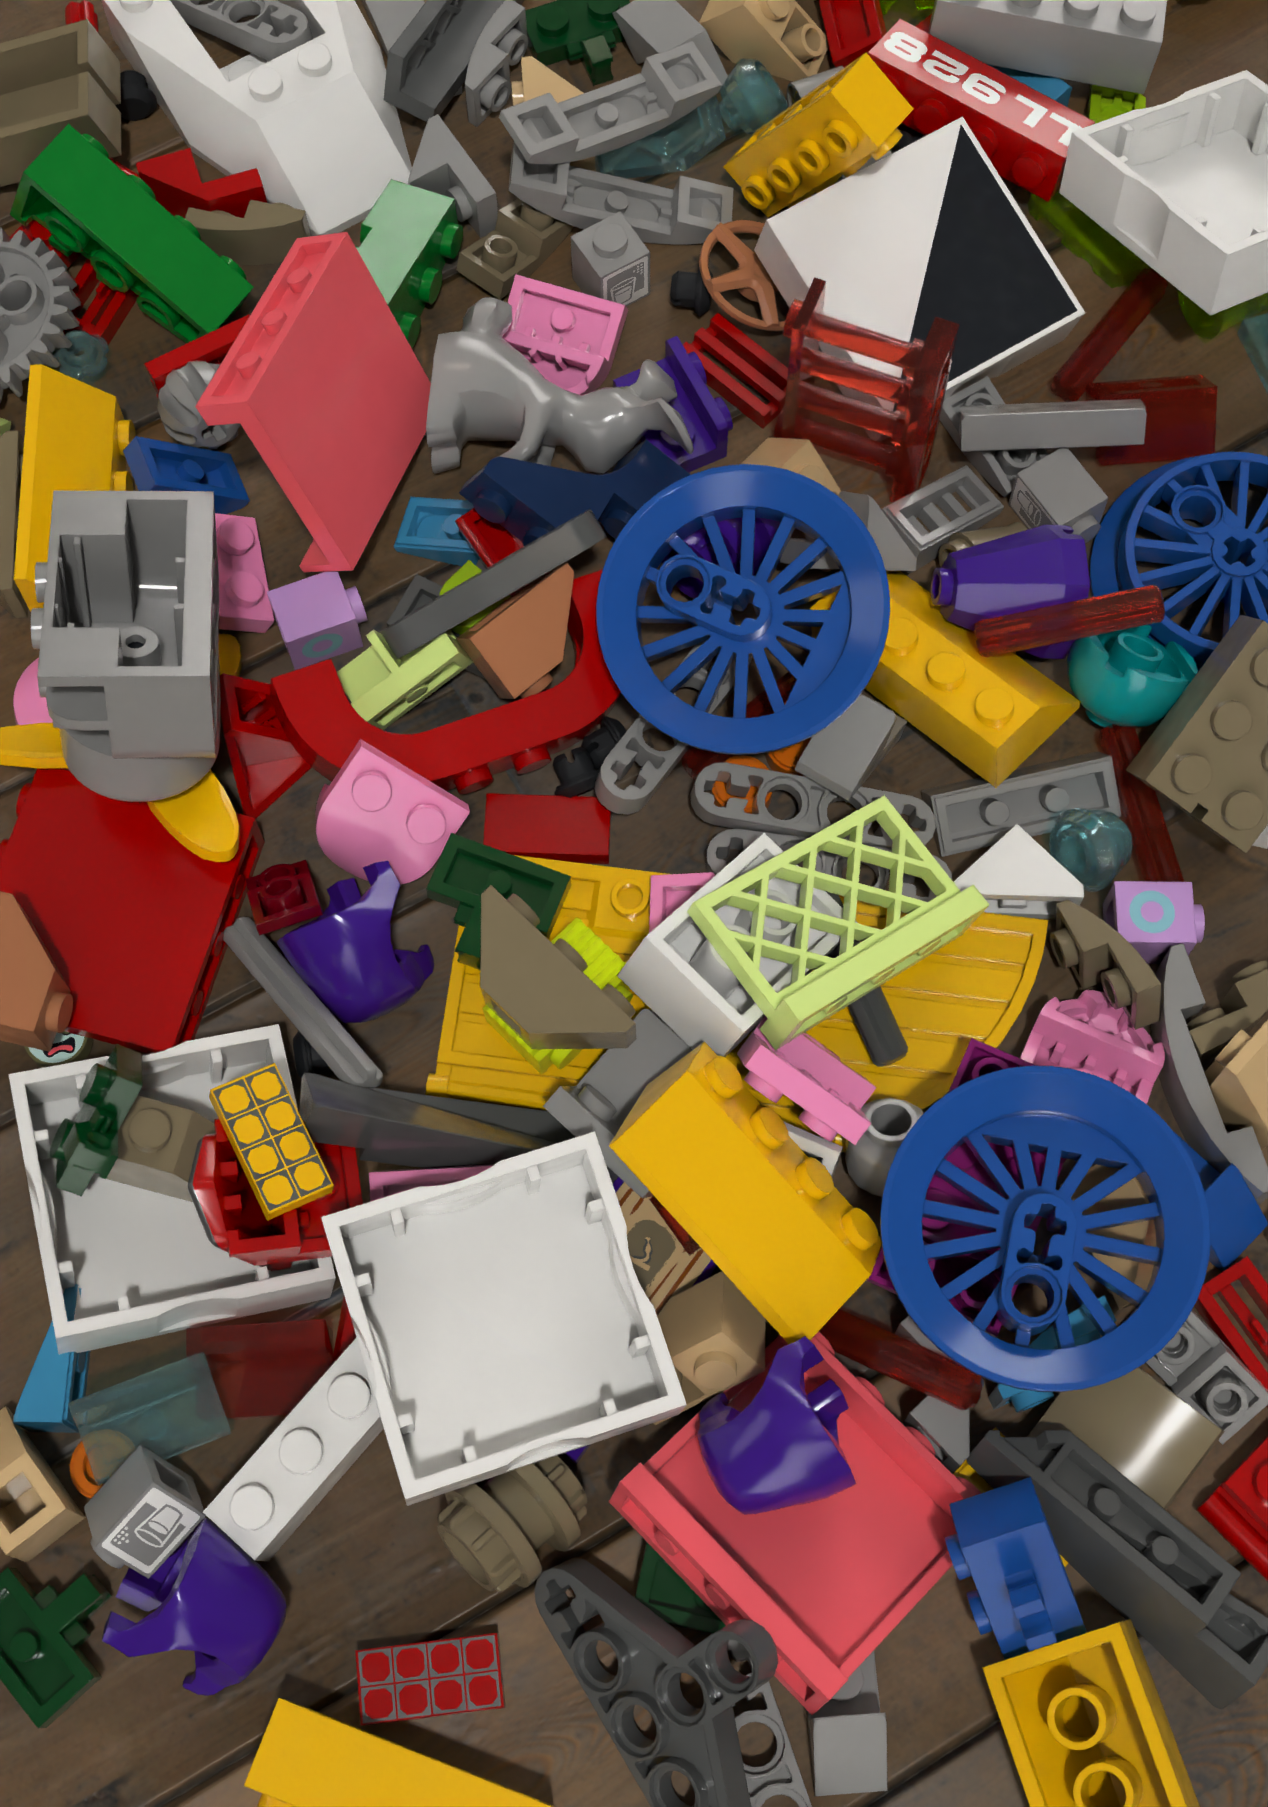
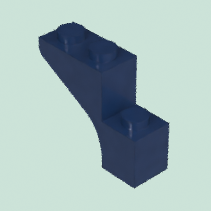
[459,439,691,546]

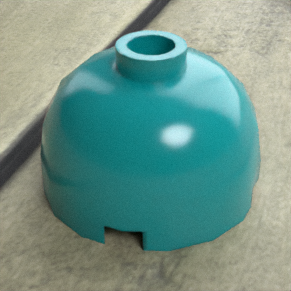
[1067,612,1198,729]

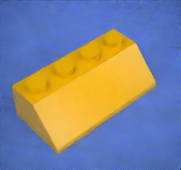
[14,364,136,612]
[810,570,1080,788]
[609,1041,882,1344]
[982,1619,1200,1807]

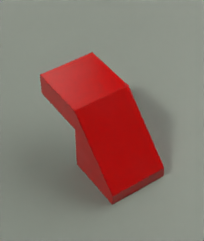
[135,148,267,218]

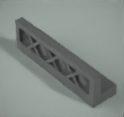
[383,0,524,122]

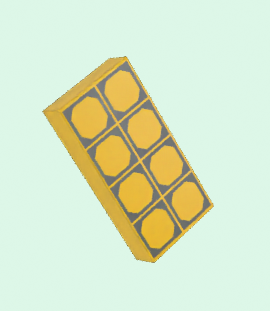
[209,1063,334,1221]

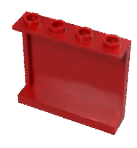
[0,768,265,1054]

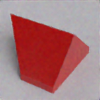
[220,673,312,819]

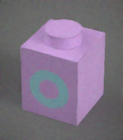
[267,571,368,670]
[1103,881,1205,964]

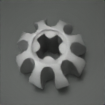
[157,360,241,450]

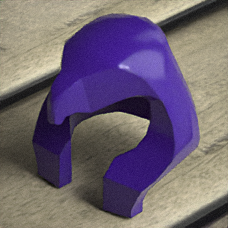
[277,861,434,1023]
[697,1336,856,1515]
[102,1518,286,1696]

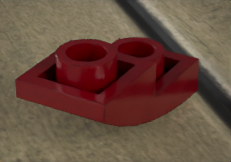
[245,859,323,936]

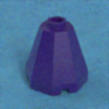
[931,524,1090,659]

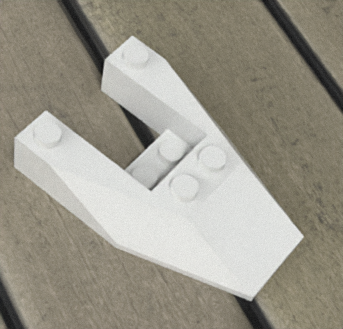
[101,0,412,236]

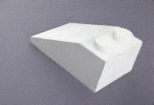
[617,833,858,1057]

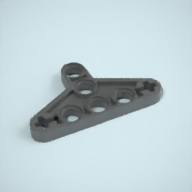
[535,1558,778,1807]

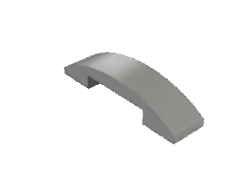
[499,41,722,165]
[508,141,734,245]
[1151,943,1268,1205]

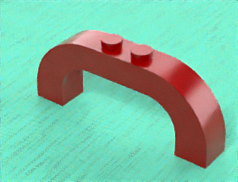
[270,569,621,794]

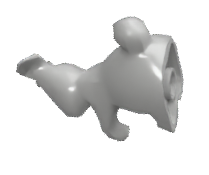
[426,297,694,474]

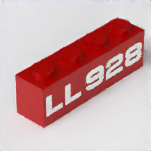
[868,19,1095,202]

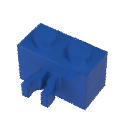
[945,1477,1087,1660]

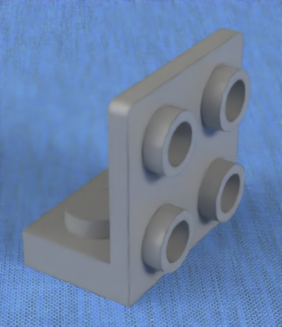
[543,1009,692,1199]

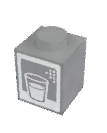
[570,211,650,306]
[1008,448,1108,544]
[84,1444,206,1579]

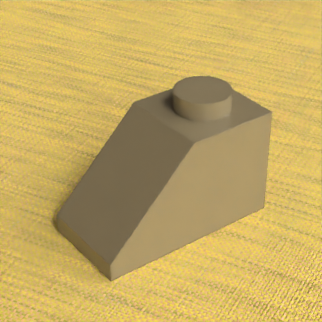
[107,1095,215,1202]

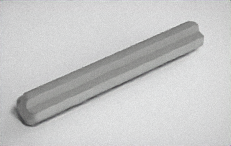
[223,917,383,1089]

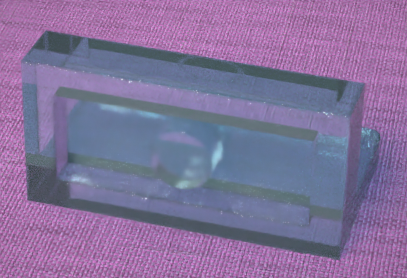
[68,1352,232,1486]

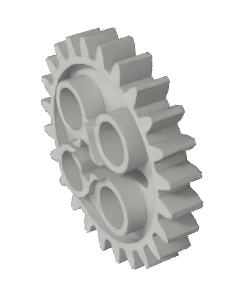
[0,228,81,403]

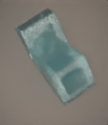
[597,95,726,179]

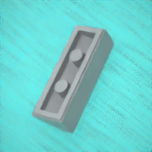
[960,399,1147,452]
[921,752,1122,857]

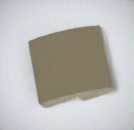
[1027,1367,1225,1510]

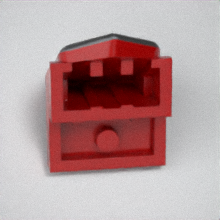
[187,1119,363,1271]

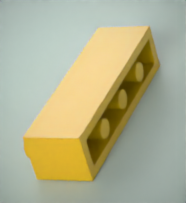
[244,1698,554,1807]

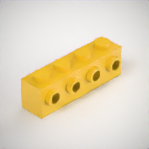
[723,53,913,218]

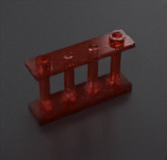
[774,277,960,503]

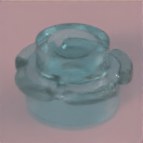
[52,330,109,385]

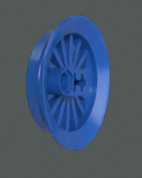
[1089,452,1268,673]
[596,464,890,755]
[880,1066,1211,1392]

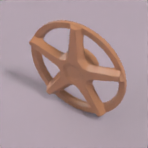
[699,220,801,331]

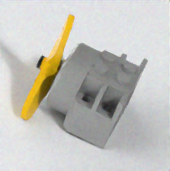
[0,490,241,862]

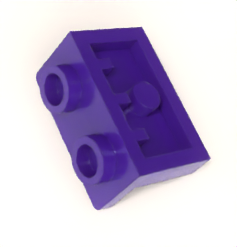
[613,336,733,473]

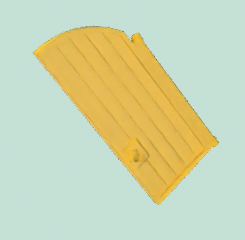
[425,855,1048,1152]

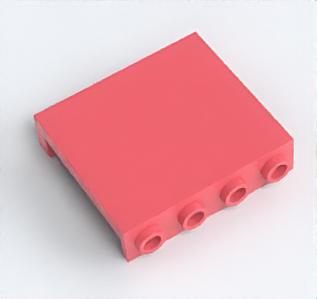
[195,232,431,573]
[609,1331,981,1715]

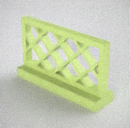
[687,795,989,1051]

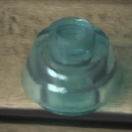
[717,59,788,135]
[1049,808,1132,892]

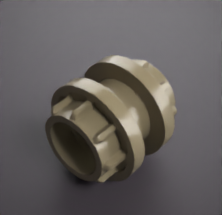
[437,1456,588,1592]

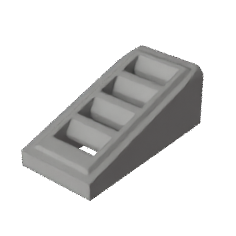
[882,465,1004,575]

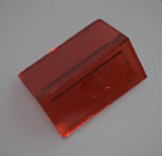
[1086,374,1218,465]
[186,1319,334,1422]

